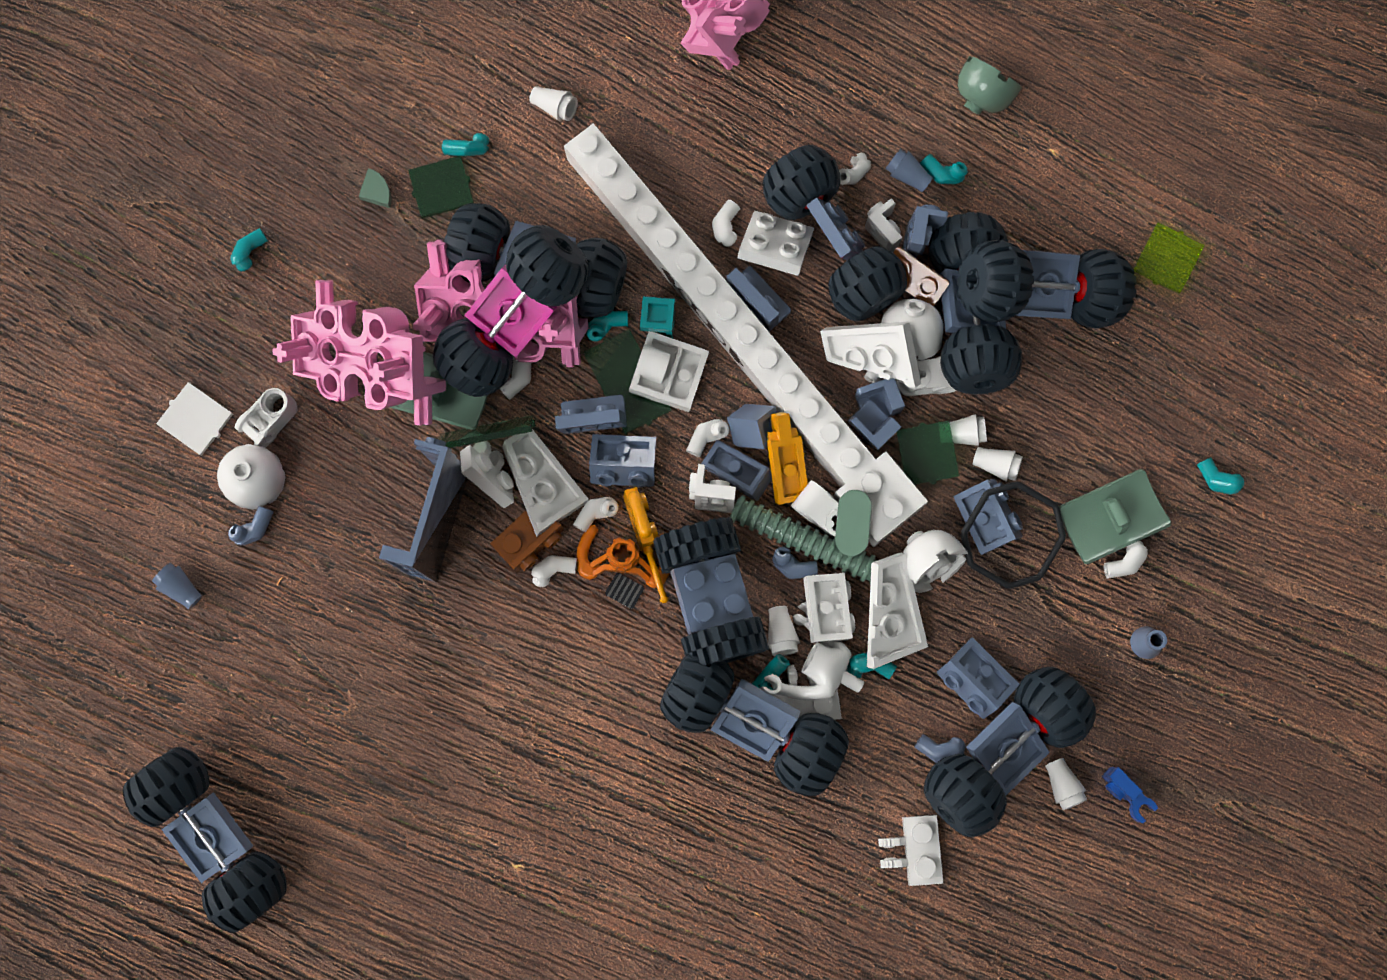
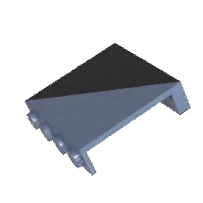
[379,437,467,582]

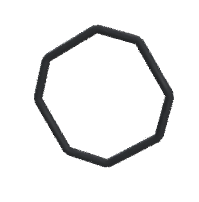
[961,481,1066,589]

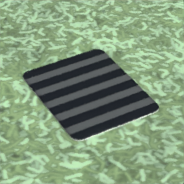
[605,573,644,609]

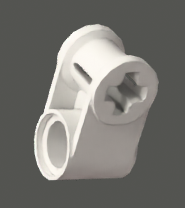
[896,357,956,396]
[235,388,297,448]
[791,480,838,537]

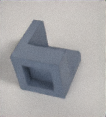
[855,378,905,417]
[847,400,901,449]
[727,404,777,449]

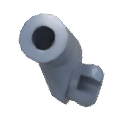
[228,506,274,545]
[772,547,818,579]
[914,734,966,763]

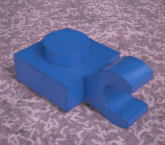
[1102,767,1158,823]

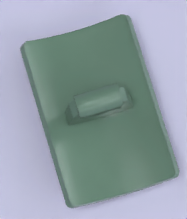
[390,352,488,430]
[1059,469,1171,564]

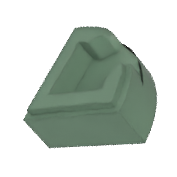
[358,168,392,208]

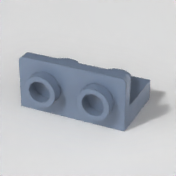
[903,205,948,258]
[727,266,791,332]
[555,395,627,434]
[589,434,656,488]
[953,479,1023,555]
[937,637,1019,719]

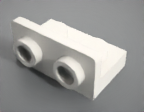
[689,464,736,513]
[803,573,855,643]

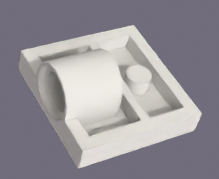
[737,210,814,276]
[629,331,709,412]

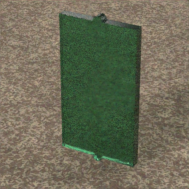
[583,329,672,434]
[437,416,536,448]

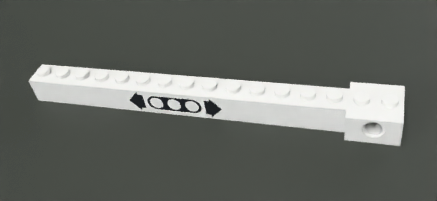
[564,123,928,547]

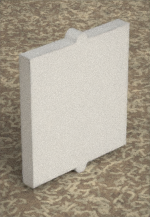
[156,382,233,456]

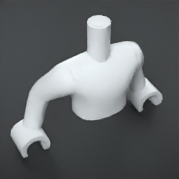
[760,602,864,700]

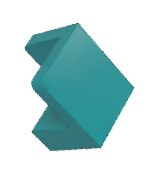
[640,296,676,339]

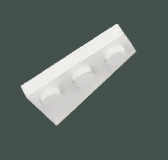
[820,321,921,388]
[502,425,588,537]
[867,553,928,669]

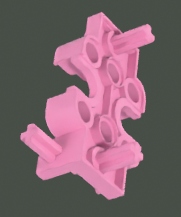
[681,0,770,70]
[413,239,588,367]
[272,280,446,425]

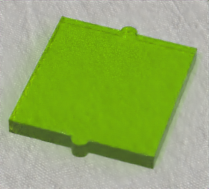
[1133,222,1205,294]

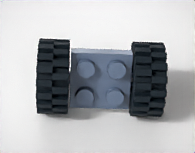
[653,517,770,666]

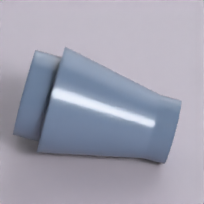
[885,148,933,193]
[152,563,203,610]
[1130,626,1167,659]

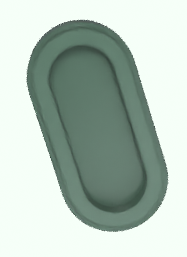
[835,490,872,556]

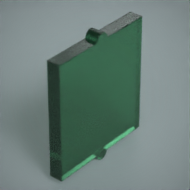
[408,156,474,219]
[897,421,960,485]

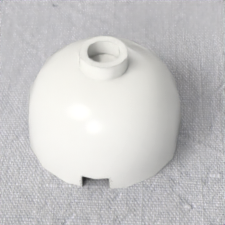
[881,299,944,361]
[217,444,286,510]
[903,530,968,593]

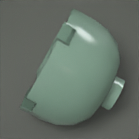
[957,56,1022,115]

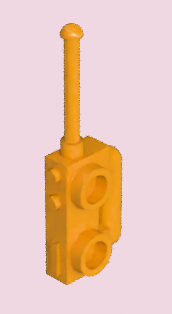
[623,487,669,603]

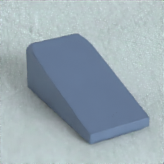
[701,440,772,501]

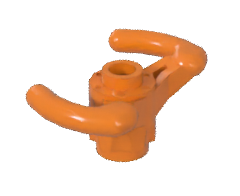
[576,525,670,588]

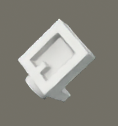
[865,198,902,252]

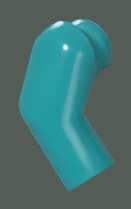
[442,133,489,156]
[920,154,968,184]
[586,311,628,342]

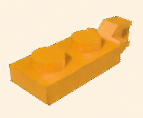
[767,412,808,505]

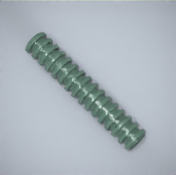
[730,495,881,585]

